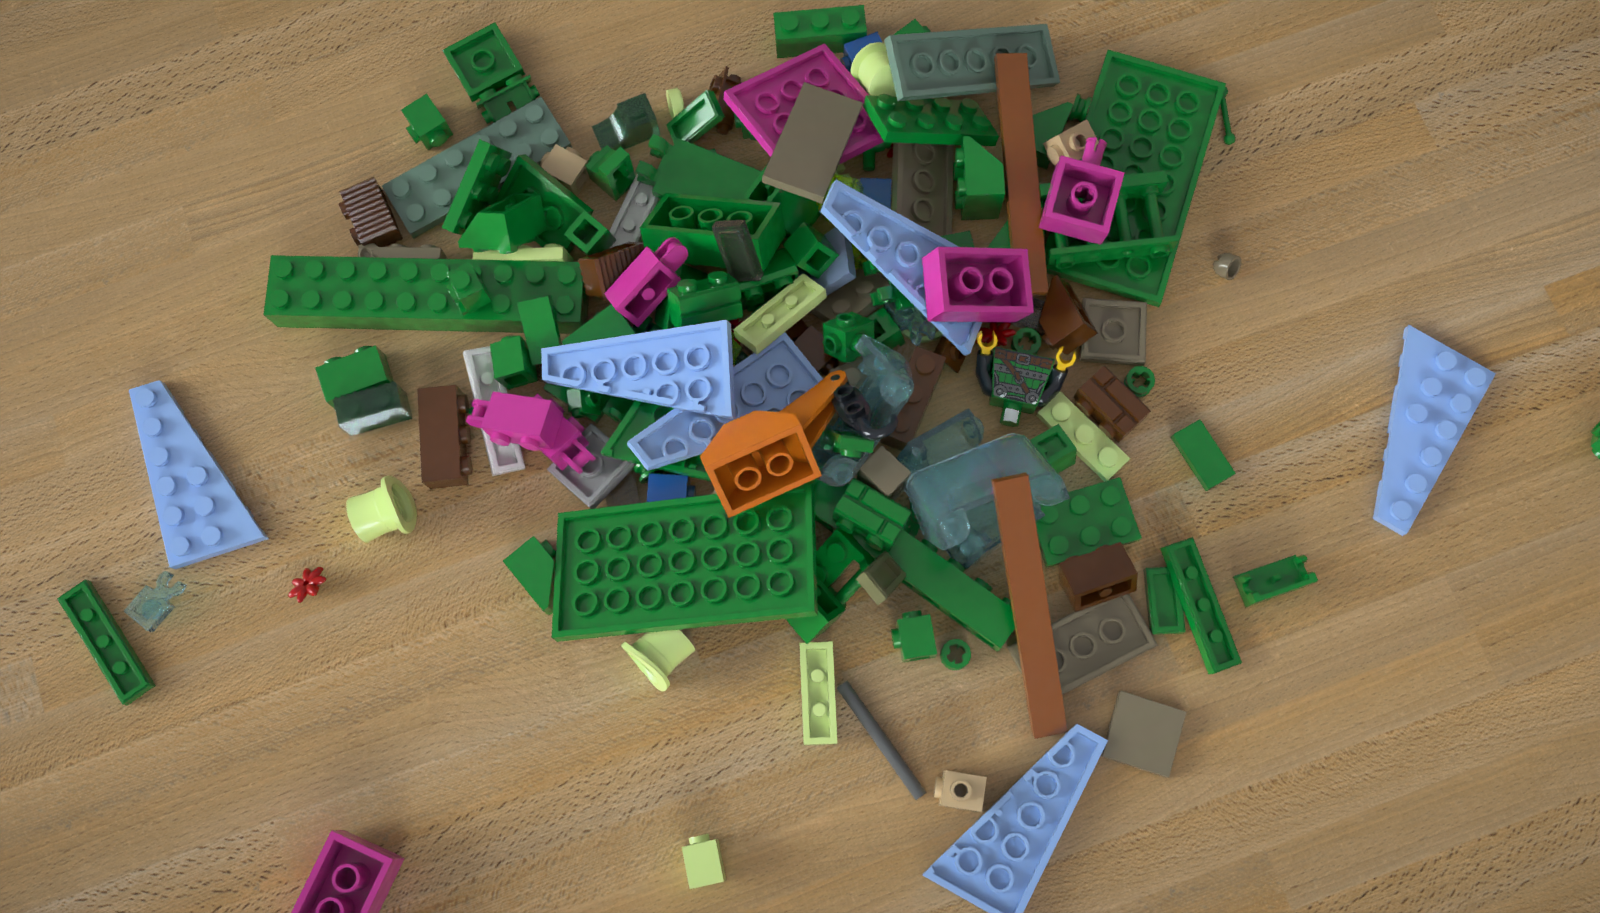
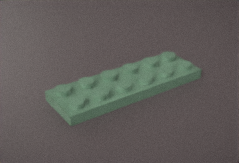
[884,24,1060,101]
[382,97,572,239]

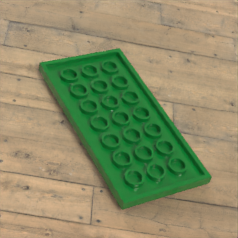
[1045,49,1226,307]
[551,483,818,642]

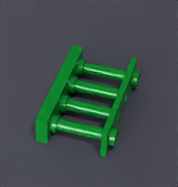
[1039,170,1179,269]

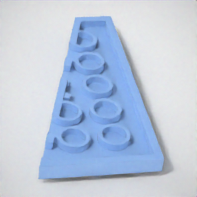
[820,180,982,356]
[541,320,736,420]
[1373,325,1496,536]
[627,332,837,471]
[129,380,269,569]
[922,724,1108,913]

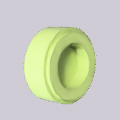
[666,88,685,119]

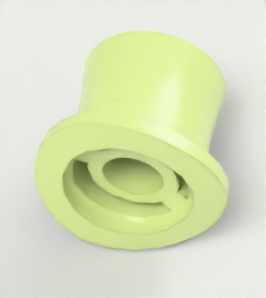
[850,42,896,97]
[346,475,417,543]
[621,629,695,691]

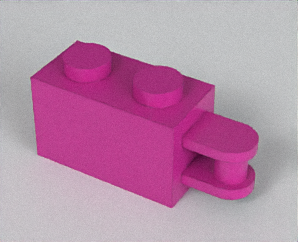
[604,237,688,327]
[466,392,564,451]
[533,393,596,475]

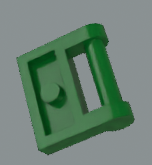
[816,528,875,608]

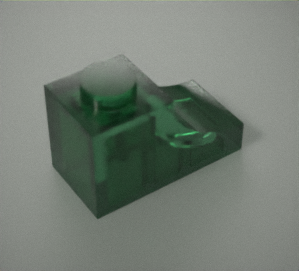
[592,93,660,151]

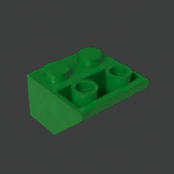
[953,136,1005,220]
[741,164,829,239]
[458,193,547,254]
[726,248,798,311]

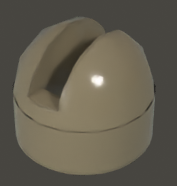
[1213,253,1241,280]

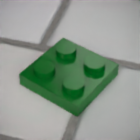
[442,22,525,102]

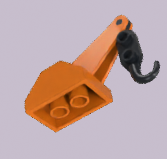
[700,370,899,518]

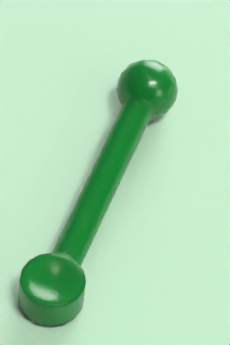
[1220,87,1236,145]

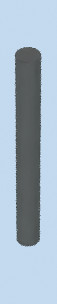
[837,681,927,800]

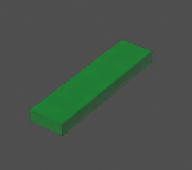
[1160,537,1242,675]
[57,579,156,705]

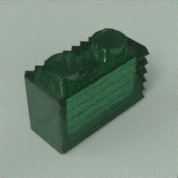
[333,381,412,436]

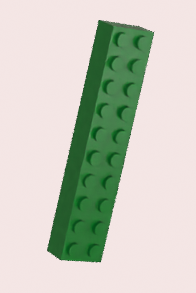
[263,255,589,334]

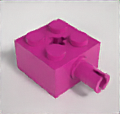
[1039,137,1125,245]

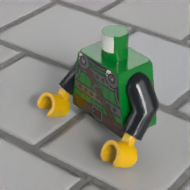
[975,331,1076,427]

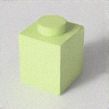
[682,834,726,889]

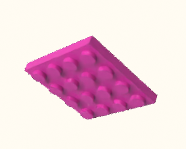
[723,43,884,165]

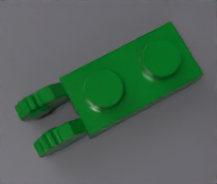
[820,429,874,458]

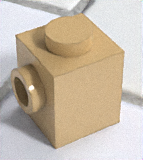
[1043,120,1099,167]
[540,144,590,196]
[934,770,987,812]

